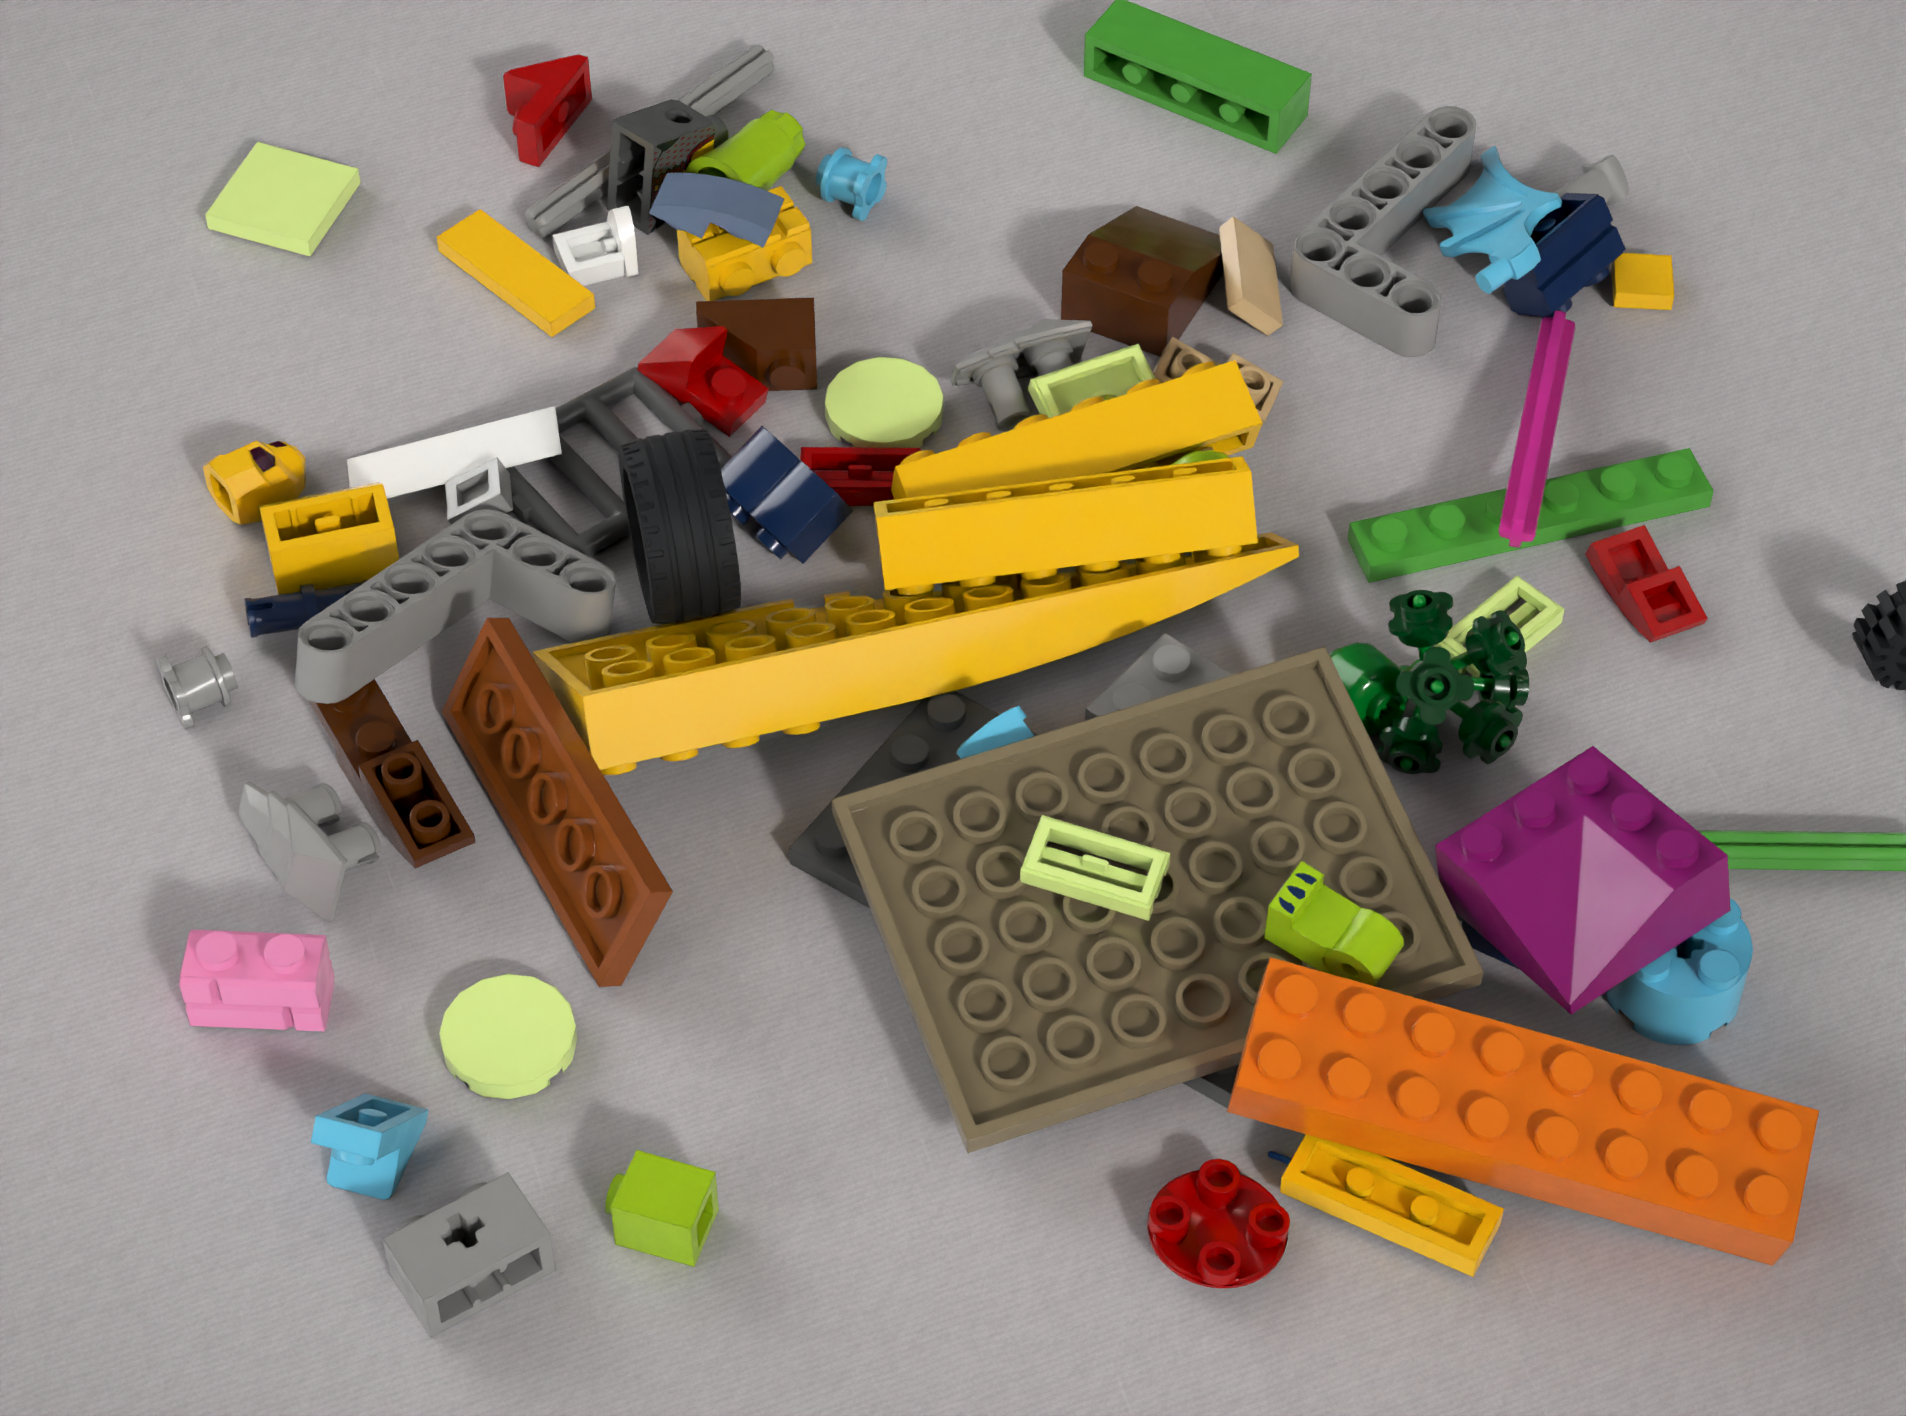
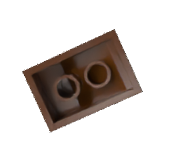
[1061,206,1224,357]

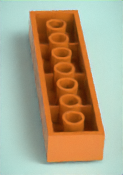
[1227,957,1819,1266]

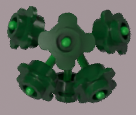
[1377,590,1529,774]

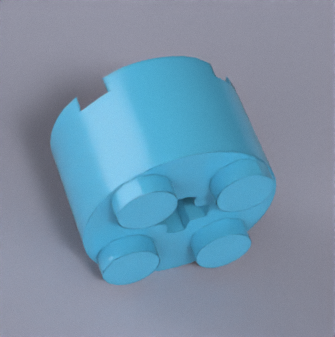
[1606,898,1753,1045]

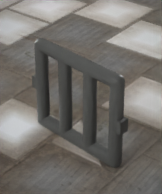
[506,367,732,557]

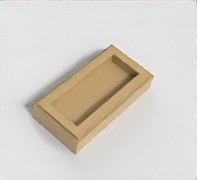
[1219,216,1283,336]

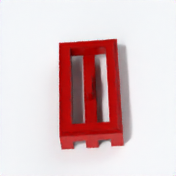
[800,447,921,506]

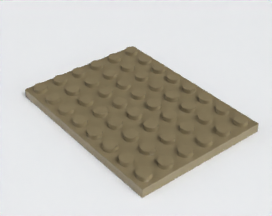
[831,646,1484,1154]

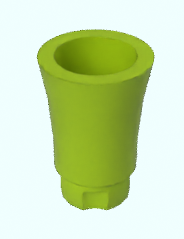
[686,109,806,191]

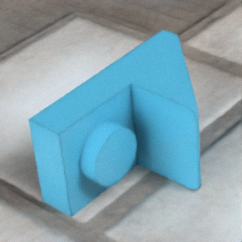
[311,1093,429,1200]

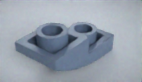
[649,173,784,247]

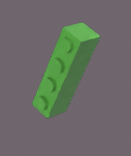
[1084,0,1312,154]

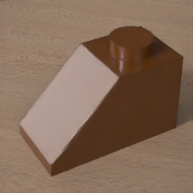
[696,297,817,391]

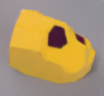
[203,440,306,525]

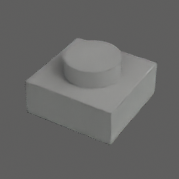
[445,457,513,524]

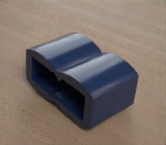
[721,426,853,564]

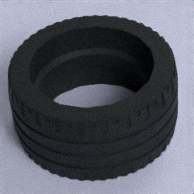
[618,429,741,624]

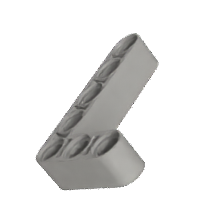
[1290,106,1476,357]
[295,509,616,704]

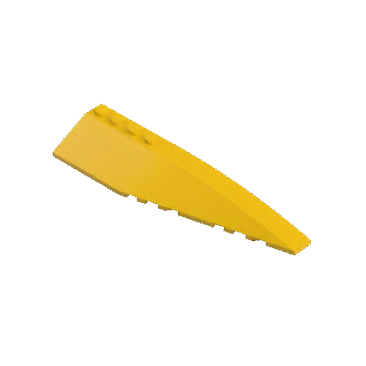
[532,532,1299,775]

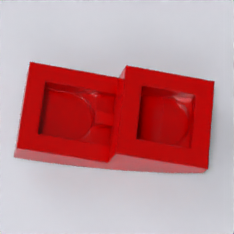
[1585,525,1708,643]

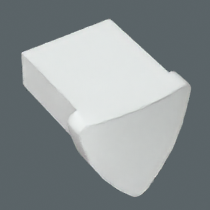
[553,206,639,286]

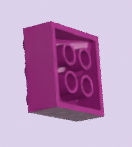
[1435,746,1731,1015]

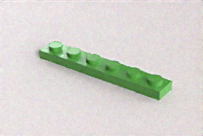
[1348,448,1714,583]

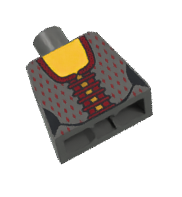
[607,99,728,235]

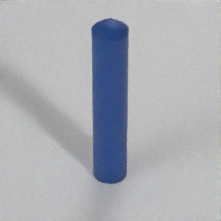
[1267,1151,1292,1165]

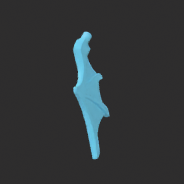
[1422,146,1562,294]

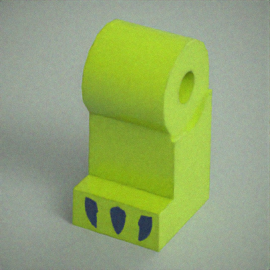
[1264,861,1404,986]

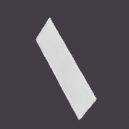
[347,406,562,499]

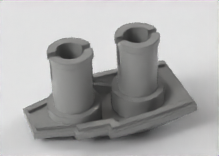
[950,319,1092,431]
[238,781,381,922]

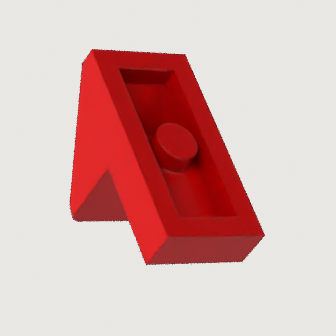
[503,54,592,167]
[637,326,769,437]

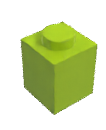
[605,1150,719,1267]

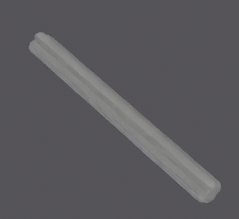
[525,44,774,237]

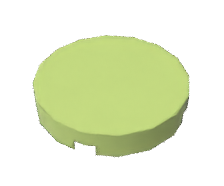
[825,357,944,448]
[439,974,577,1099]

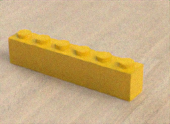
[891,360,1262,499]
[873,456,1258,595]

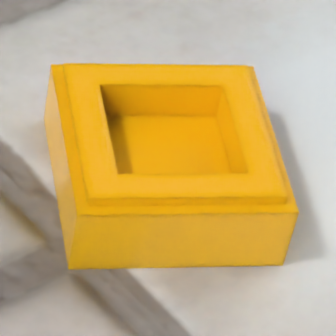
[1611,253,1674,310]

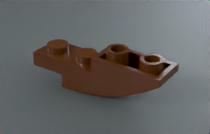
[308,679,475,869]

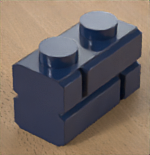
[1489,193,1626,318]

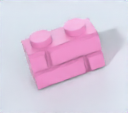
[179,930,335,1032]

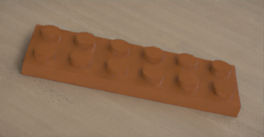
[441,617,673,987]

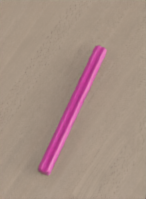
[1498,311,1576,548]

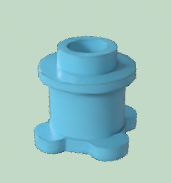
[816,147,887,221]

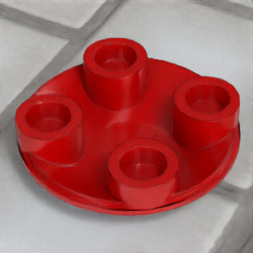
[1147,1159,1290,1289]

